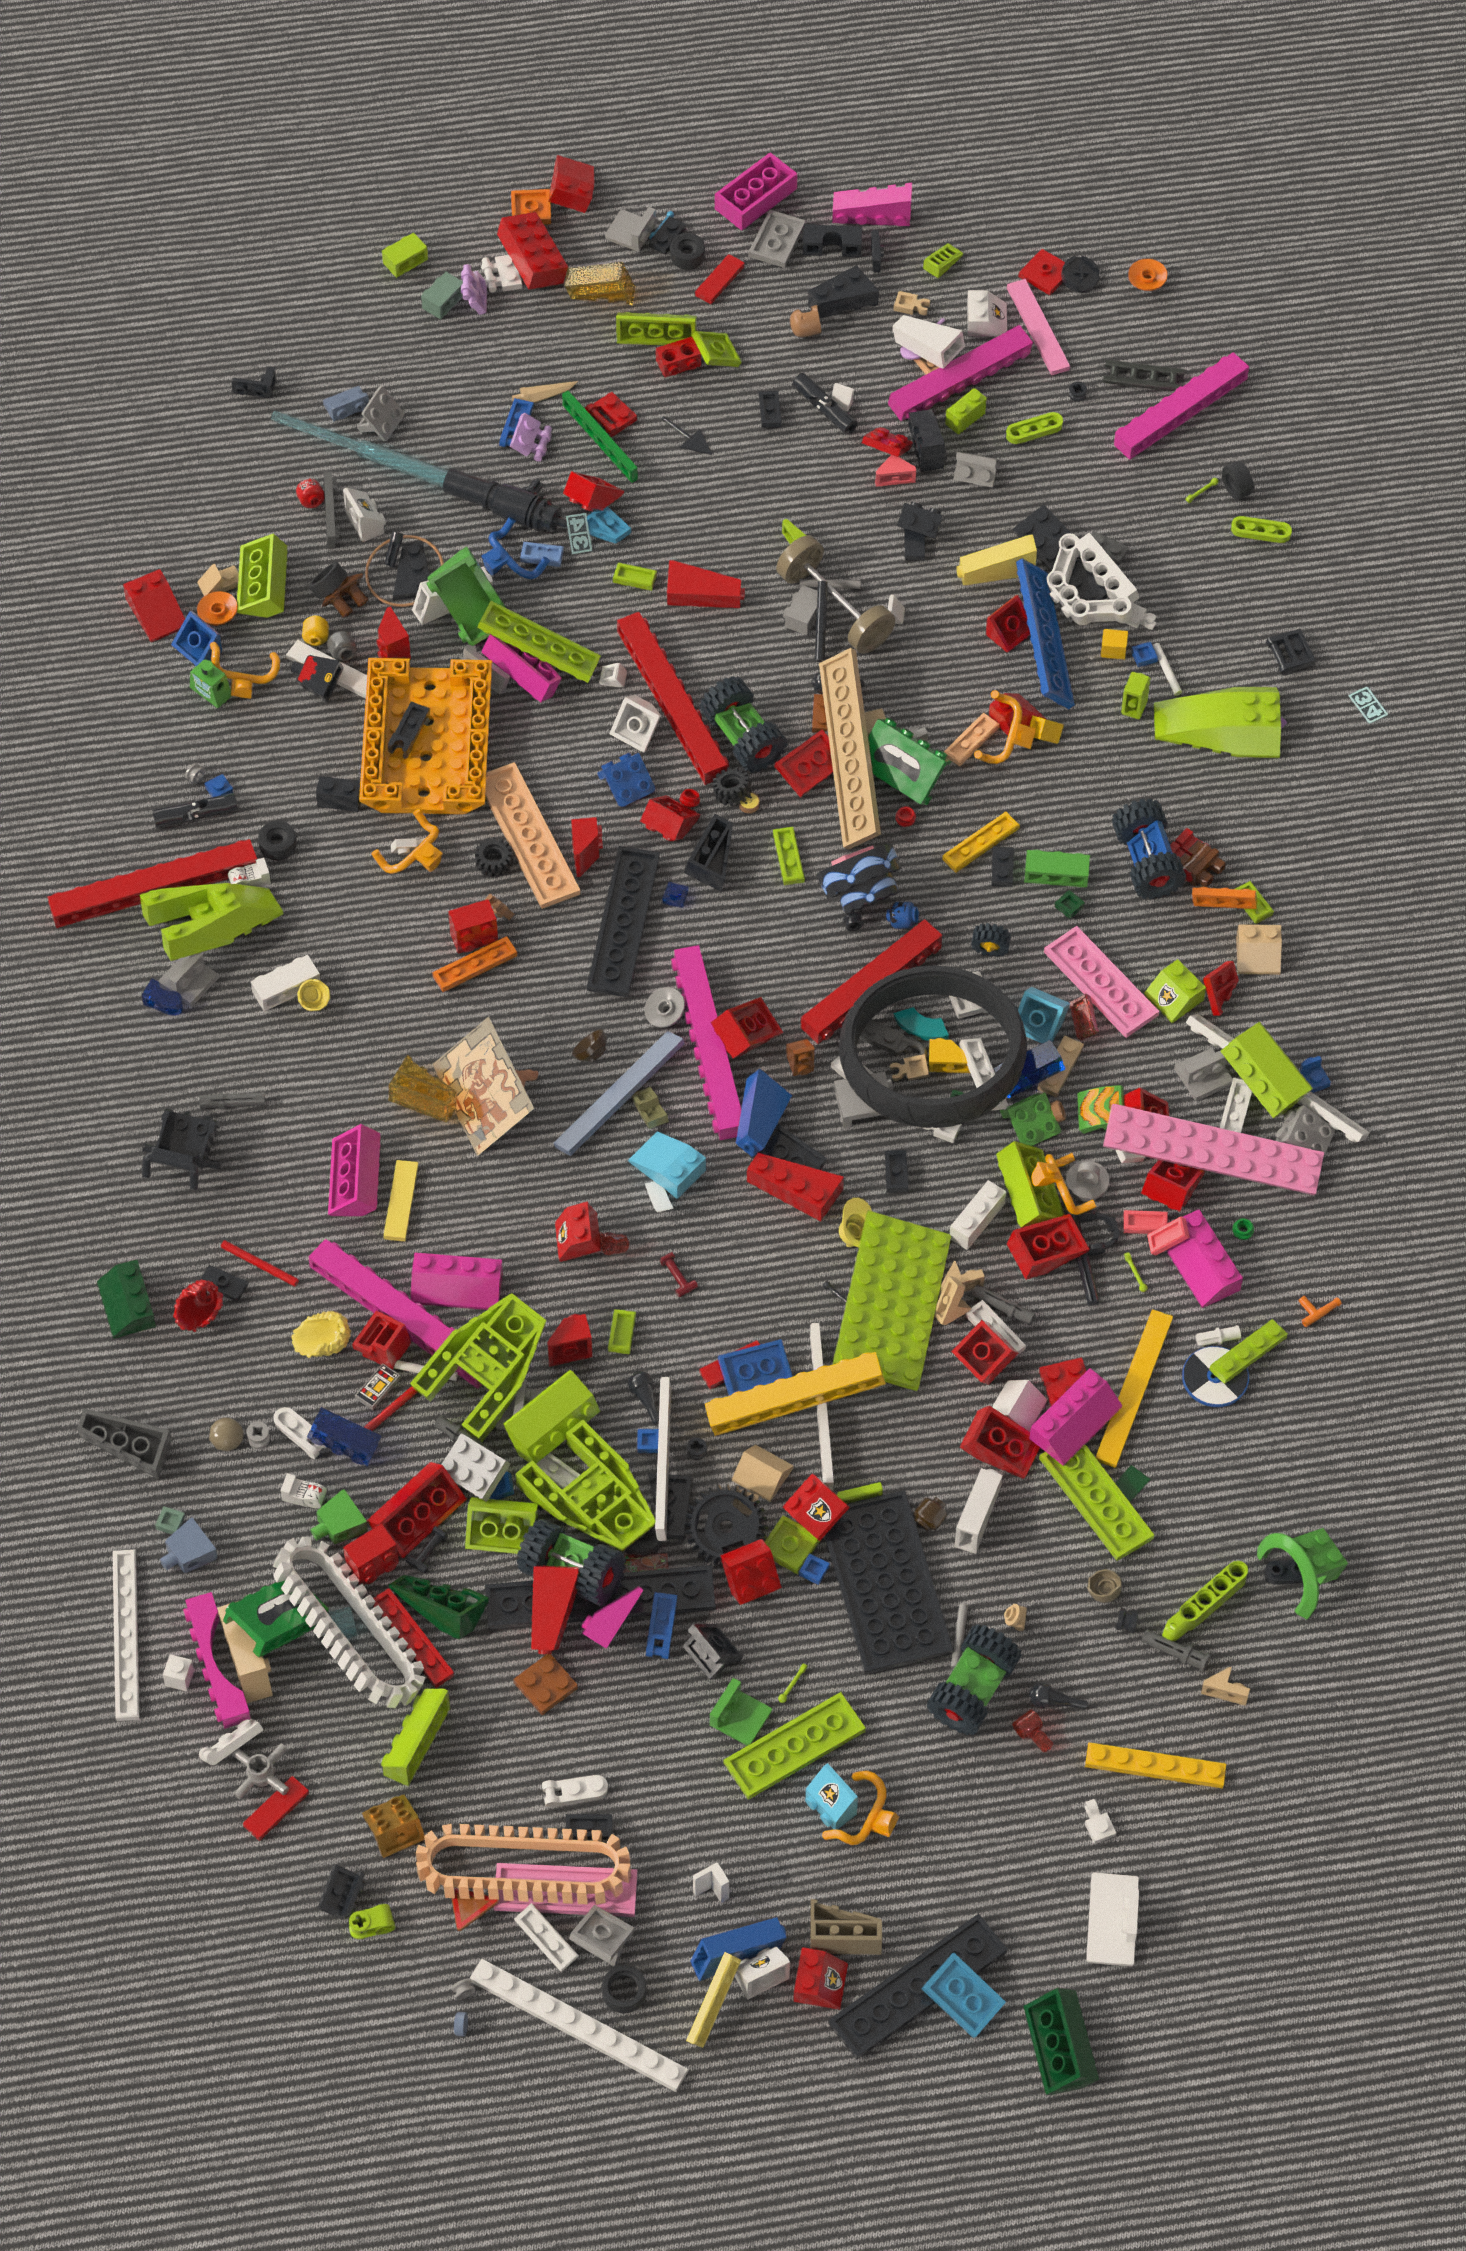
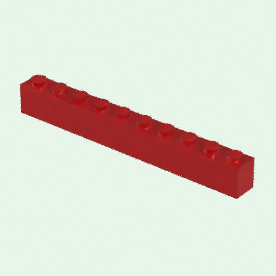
[617,612,729,785]
[47,839,257,928]

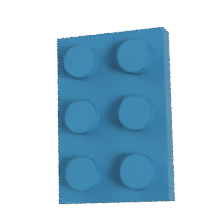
[921,1953,1006,2038]

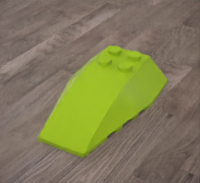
[1154,687,1281,758]

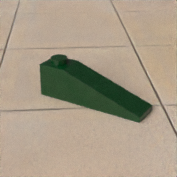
[389,1575,489,1640]

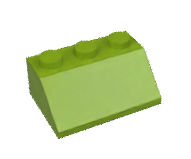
[465,1497,538,1554]

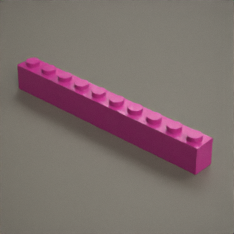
[671,945,741,1140]
[308,1239,482,1389]

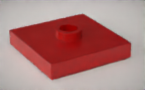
[1018,249,1065,295]

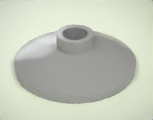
[645,987,685,1028]

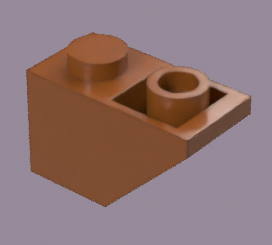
[786,1039,815,1076]

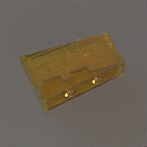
[565,262,636,305]
[388,1055,457,1123]

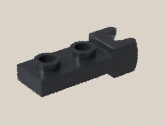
[388,701,430,759]

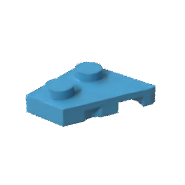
[587,506,631,544]

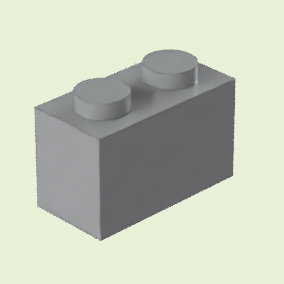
[783,585,817,635]

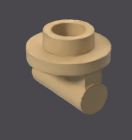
[1004,1604,1027,1631]

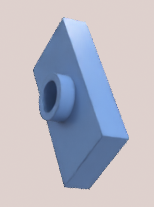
[520,542,564,567]

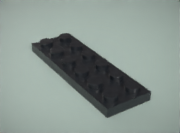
[1013,504,1119,601]

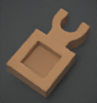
[485,894,515,920]

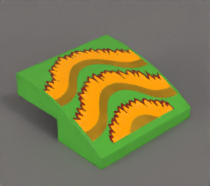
[1077,1085,1124,1134]

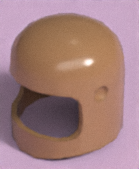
[790,305,821,338]

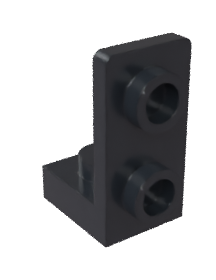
[231,366,277,398]

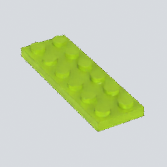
[477,601,601,683]
[1039,1445,1154,1561]
[724,1692,866,1800]

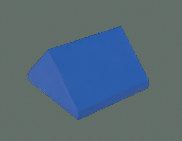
[171,611,222,666]

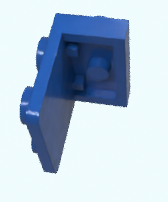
[597,752,655,807]

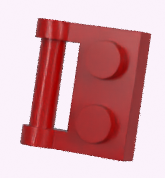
[585,391,637,437]

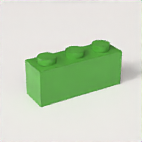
[1024,850,1090,888]

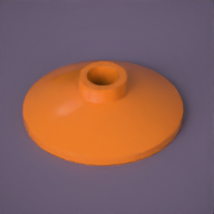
[1128,259,1167,291]
[197,591,238,626]

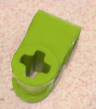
[349,1904,396,1940]

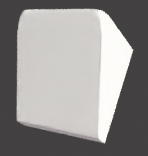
[831,383,854,411]
[888,594,905,624]
[599,663,627,687]

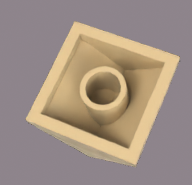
[732,1445,794,1502]

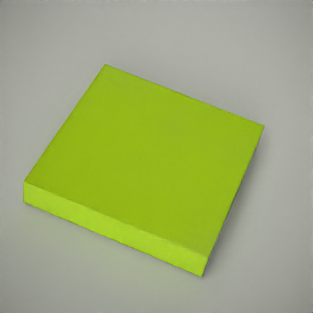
[692,331,742,367]
[765,1515,821,1575]

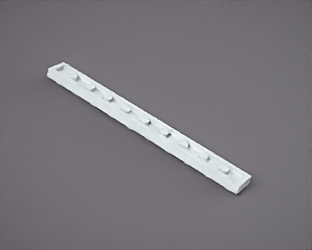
[1186,1014,1370,1142]
[470,1959,688,2092]

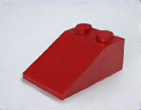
[548,155,594,213]
[123,569,185,643]
[710,997,784,1058]
[1141,1160,1206,1212]
[1007,1214,1089,1280]
[959,1405,1040,1479]

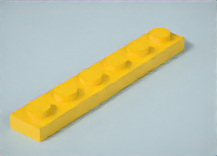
[1085,1742,1226,1789]

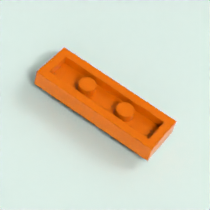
[1192,887,1258,909]

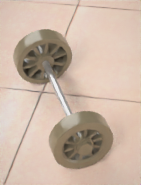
[776,535,896,654]

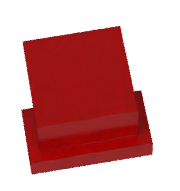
[352,1311,411,1370]

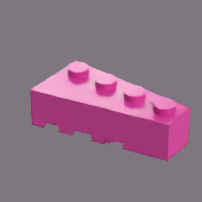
[832,183,912,226]
[481,634,562,703]

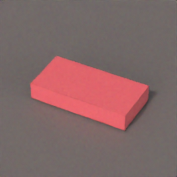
[1124,1210,1168,1234]
[1147,1217,1190,1256]

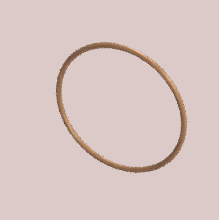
[365,535,444,607]

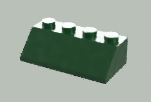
[1023,1987,1099,2095]

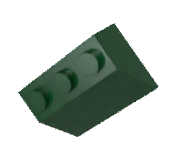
[97,1259,156,1339]

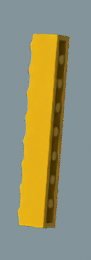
[705,1352,886,1436]

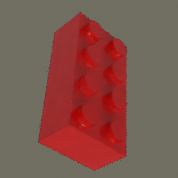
[497,212,568,289]

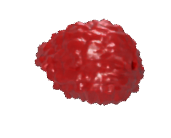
[173,1279,223,1332]

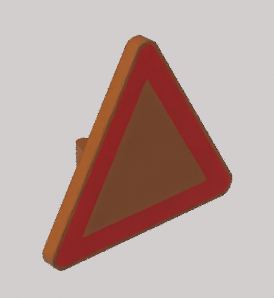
[451,1887,499,1931]

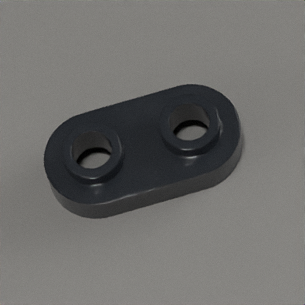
[1264,1559,1303,1585]

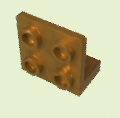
[362,1795,425,1858]

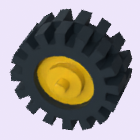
[971,923,1011,957]

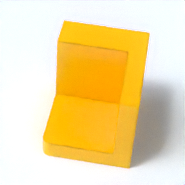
[1101,629,1128,660]
[1030,716,1064,744]

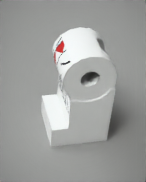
[228,858,271,887]
[281,1473,327,1508]

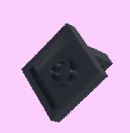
[683,1624,743,1680]

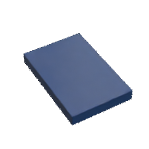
[717,1339,793,1396]

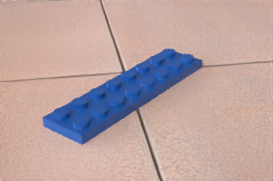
[1016,558,1075,709]

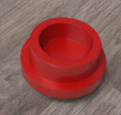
[679,789,700,808]
[895,807,916,827]

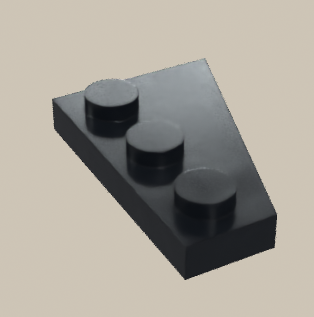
[393,541,430,601]
[749,1123,828,1170]
[648,1473,693,1540]

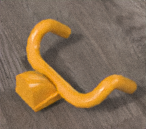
[210,642,280,699]
[974,690,1036,764]
[371,809,442,874]
[1031,1153,1096,1215]
[822,1771,899,1845]

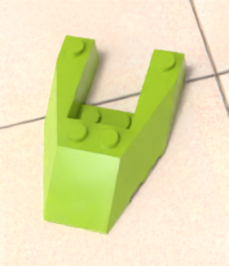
[140,883,283,961]
[410,1293,546,1442]
[515,1420,656,1552]

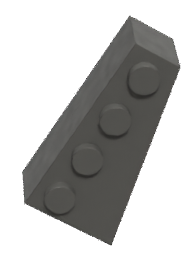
[77,1408,172,1480]

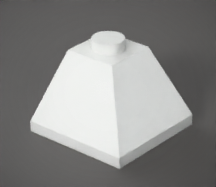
[609,695,661,752]

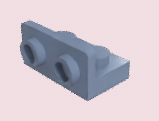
[323,386,369,422]

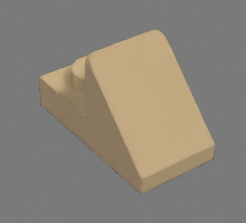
[197,564,239,596]
[941,1261,985,1293]
[934,1276,971,1325]
[1201,1667,1250,1706]

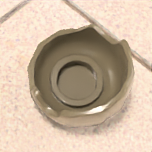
[209,1417,244,1451]
[1087,1569,1122,1603]

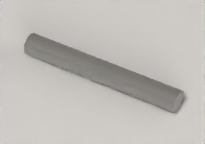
[800,579,861,589]
[951,1604,968,1669]

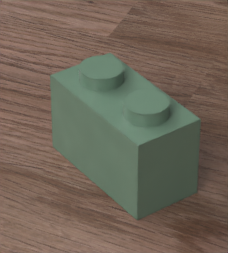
[421,272,463,320]

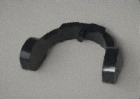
[1078,1209,1120,1256]

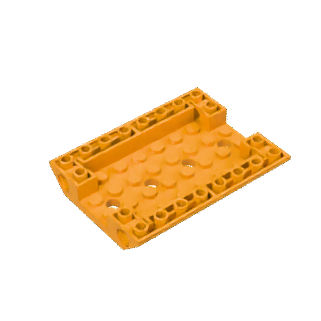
[359,658,492,814]

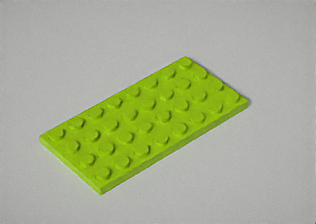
[832,1210,951,1391]

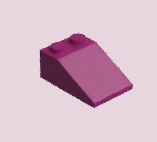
[581,1586,643,1649]

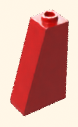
[667,560,745,608]
[531,1566,581,1654]

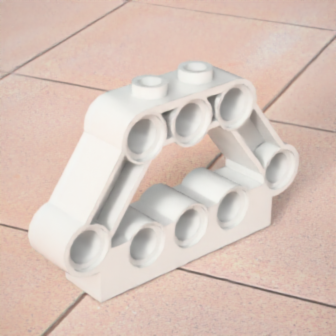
[1047,533,1139,625]

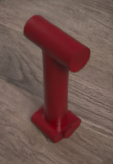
[659,1252,698,1297]

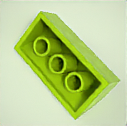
[616,312,697,345]
[237,533,288,618]
[1220,1022,1313,1118]
[996,1141,1065,1228]
[503,1370,600,1464]
[381,1689,450,1787]

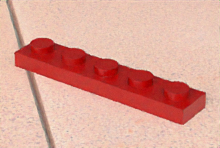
[373,1588,454,1689]

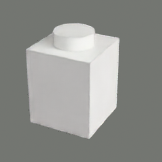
[163,1655,194,1691]

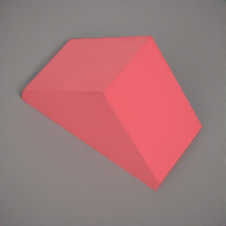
[875,455,916,487]

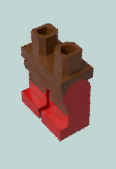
[1170,828,1226,887]

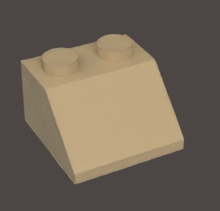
[1236,925,1282,975]

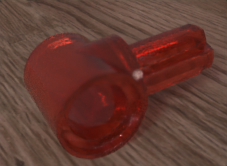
[599,1231,629,1255]
[1012,1709,1053,1753]

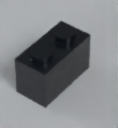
[316,776,361,812]

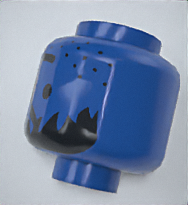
[886,902,919,929]

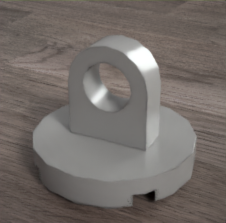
[1066,1161,1109,1202]

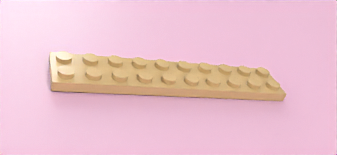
[819,648,881,849]

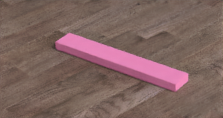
[1007,279,1070,376]

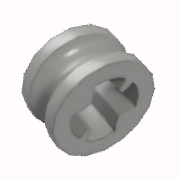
[185,763,205,784]
[452,1978,476,2000]

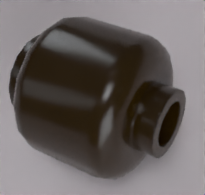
[914,1497,947,1531]

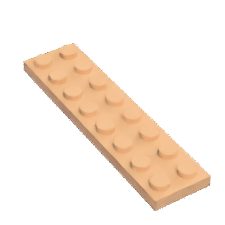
[485,762,580,909]

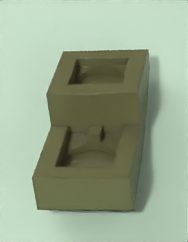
[631,1087,669,1129]

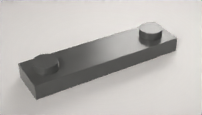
[324,472,339,549]

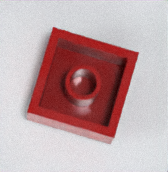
[448,899,498,954]
[951,1320,1019,1385]
[343,1524,399,1585]
[721,1539,782,1605]

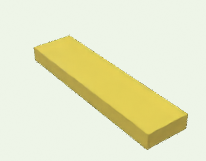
[384,1160,418,1242]
[686,1952,741,2048]

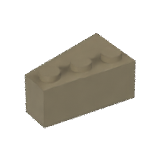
[810,1898,882,1955]

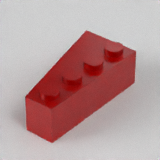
[747,1153,844,1222]

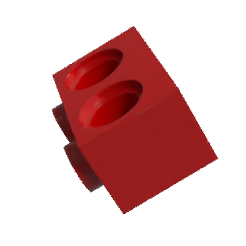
[656,336,701,378]

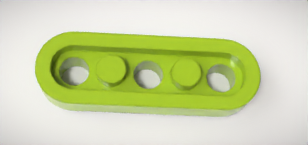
[1006,412,1063,444]
[1231,516,1292,543]

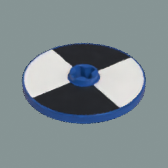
[1182,1346,1249,1407]

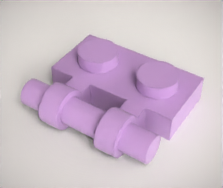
[461,264,487,315]
[510,413,552,461]

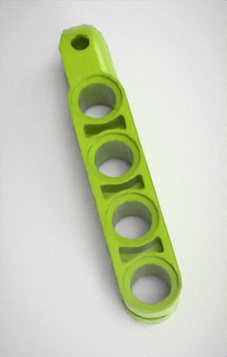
[1162,1560,1248,1642]

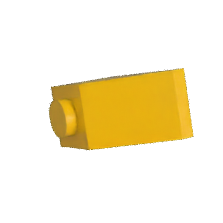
[929,1038,970,1073]

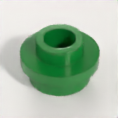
[1232,1218,1254,1240]

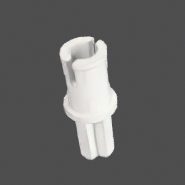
[1196,1325,1241,1347]

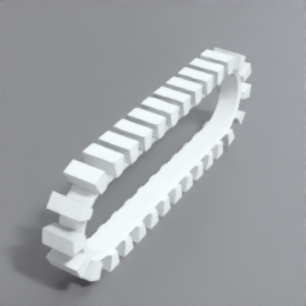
[273,1537,425,1708]

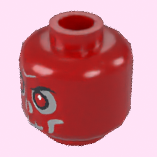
[296,478,325,509]

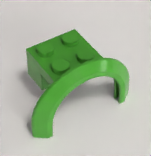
[1257,1528,1348,1619]

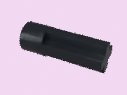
[384,531,404,567]

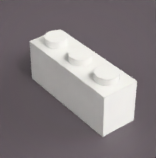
[251,955,320,1011]
[950,1180,1006,1250]

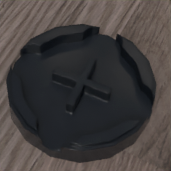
[1061,256,1100,293]

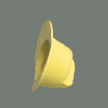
[839,1198,872,1248]

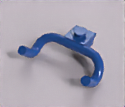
[481,517,550,579]

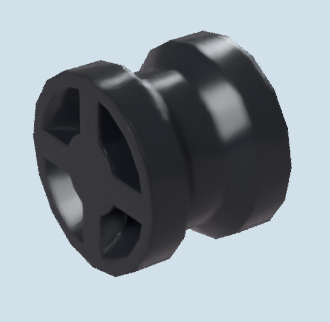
[1116,1608,1139,1634]

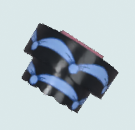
[816,843,902,915]

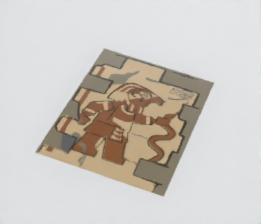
[433,1017,534,1156]

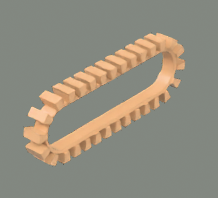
[416,1824,631,1905]

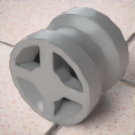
[247,1421,270,1449]

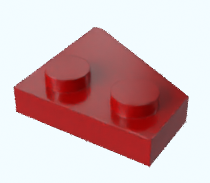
[1203,961,1239,1016]

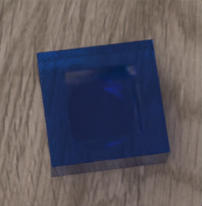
[662,882,689,908]

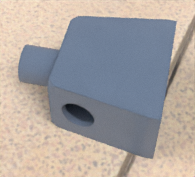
[160,1518,218,1573]

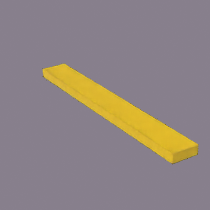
[1095,1309,1173,1468]

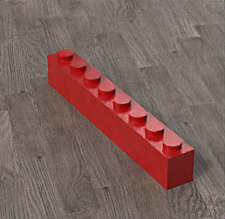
[801,919,942,1044]

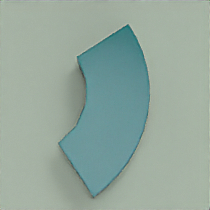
[893,1007,949,1041]

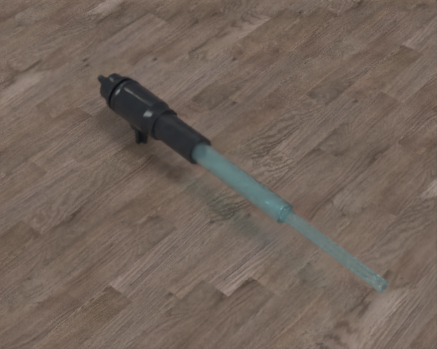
[271,410,568,532]

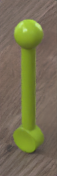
[1186,478,1219,503]
[1124,1252,1148,1292]
[778,1663,808,1703]

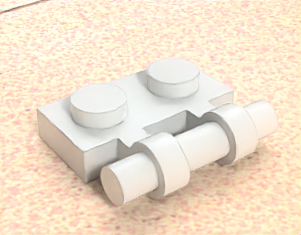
[481,255,522,292]

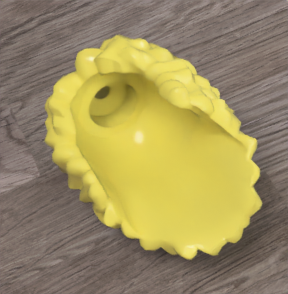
[291,1311,351,1358]

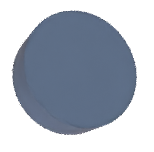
[454,2012,468,2036]

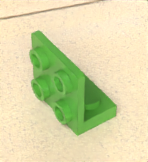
[1000,1092,1061,1146]
[710,1678,772,1746]

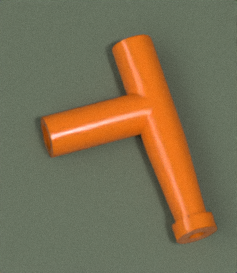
[1298,1296,1342,1327]

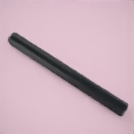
[1060,1189,1100,1306]

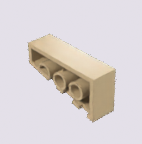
[217,1601,273,1703]

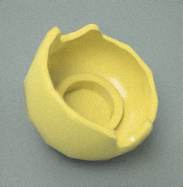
[297,979,330,1011]

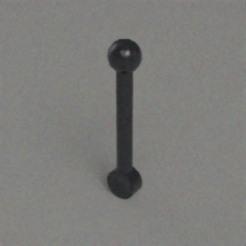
[823,1281,847,1303]

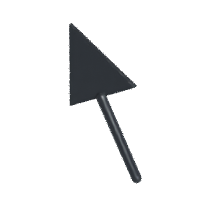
[662,416,712,455]

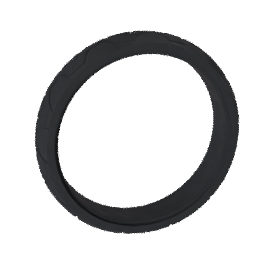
[839,966,1027,1128]

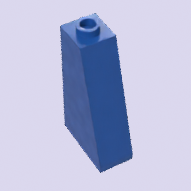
[736,1069,792,1157]
[690,1917,787,1981]

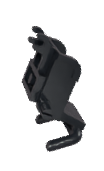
[142,1108,222,1191]

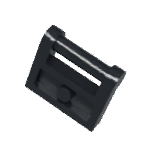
[1266,628,1316,676]

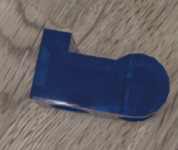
[142,978,183,1016]

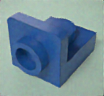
[1300,1056,1331,1093]

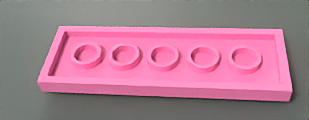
[1044,926,1159,1038]
[494,1863,637,1917]

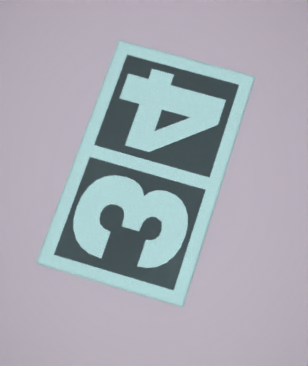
[566,513,592,554]
[1348,687,1388,723]

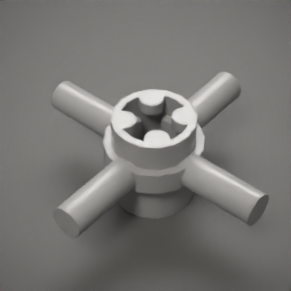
[232,1743,289,1800]

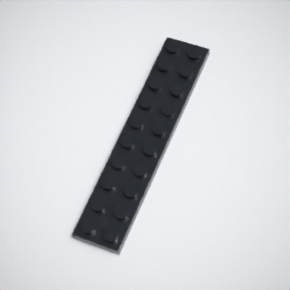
[485,1565,716,1630]

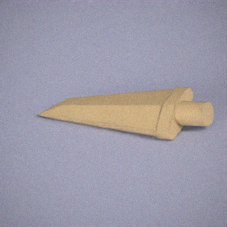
[512,381,578,403]

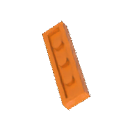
[432,936,517,992]

